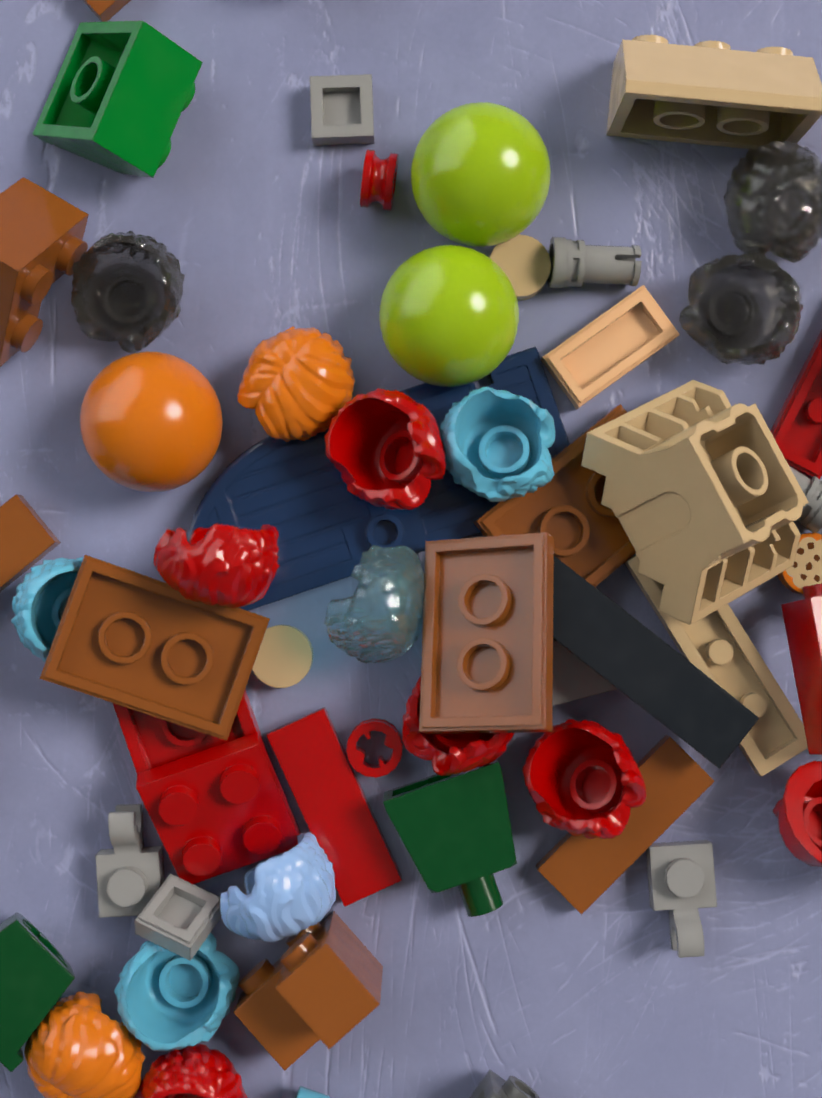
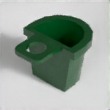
[0,912,75,1072]

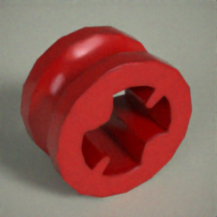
[360,150,399,211]
[346,718,403,778]

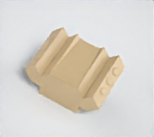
[581,380,809,625]

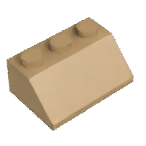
[606,35,822,153]

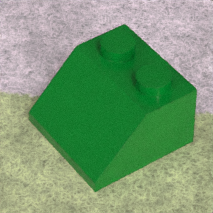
[32,21,203,178]

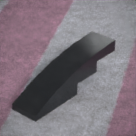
[553,556,759,769]

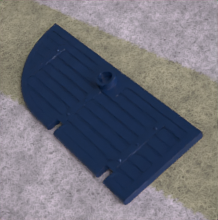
[186,347,570,611]

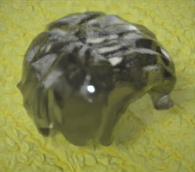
[723,141,822,263]
[71,231,185,354]
[679,253,803,365]

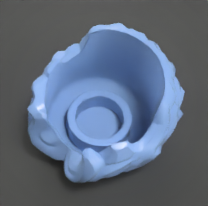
[220,832,336,943]

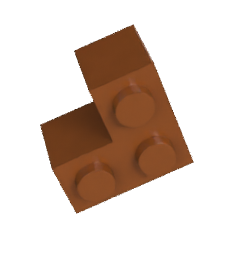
[0,177,89,367]
[233,911,383,1071]

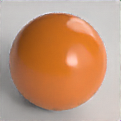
[80,351,223,492]

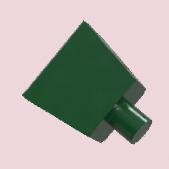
[383,759,517,917]

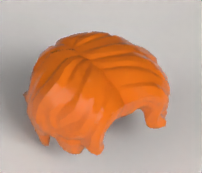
[237,326,355,442]
[24,991,146,1098]

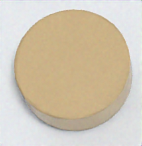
[490,235,551,301]
[252,625,314,688]

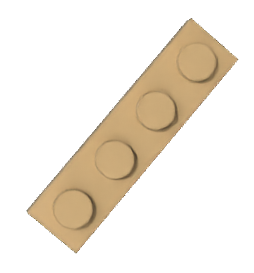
[625,554,808,777]

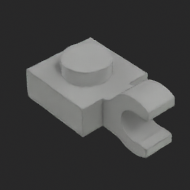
[95,804,165,918]
[646,840,717,958]

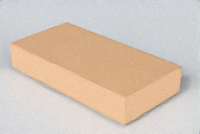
[541,285,680,410]

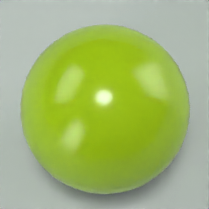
[411,102,551,247]
[379,245,519,387]

